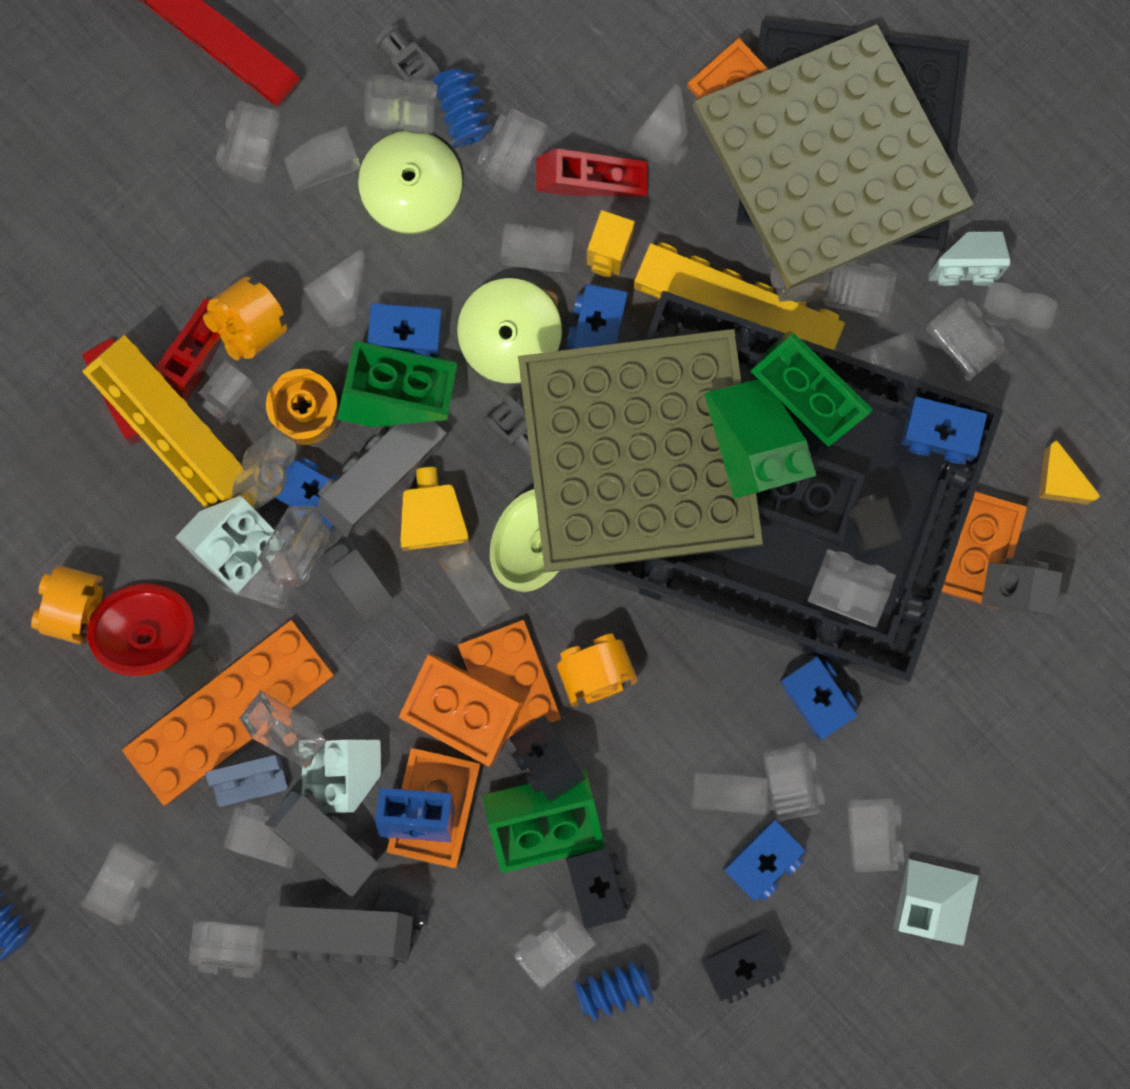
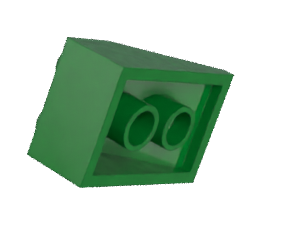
[337,340,457,427]
[704,379,816,499]

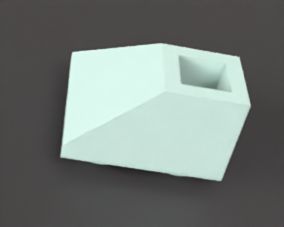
[928,232,1010,286]
[175,496,285,594]
[301,740,381,813]
[893,859,979,946]

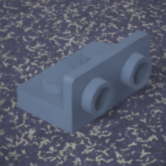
[205,755,288,807]

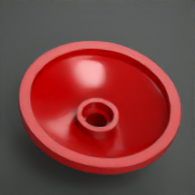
[87,584,195,676]

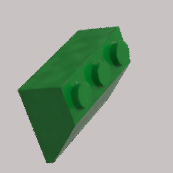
[751,330,873,447]
[482,770,605,874]

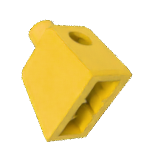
[401,467,469,551]

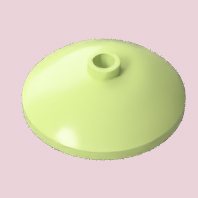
[358,131,462,234]
[457,278,562,383]
[490,489,559,592]

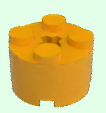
[203,276,287,360]
[266,369,340,445]
[31,565,103,645]
[556,633,638,707]

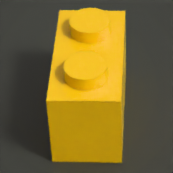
[587,210,635,277]

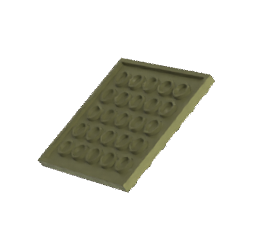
[692,24,974,290]
[518,329,763,573]

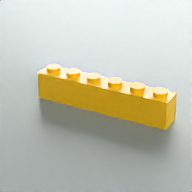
[633,243,845,350]
[82,335,267,509]

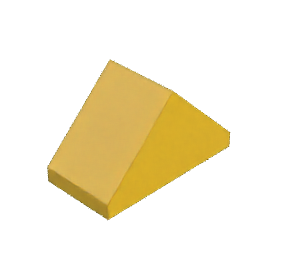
[1039,440,1100,505]

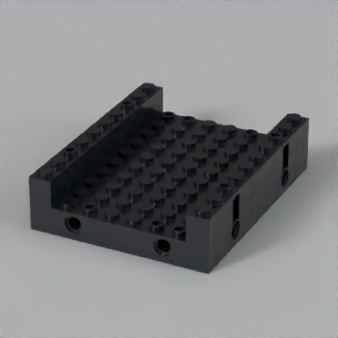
[571,291,1003,686]

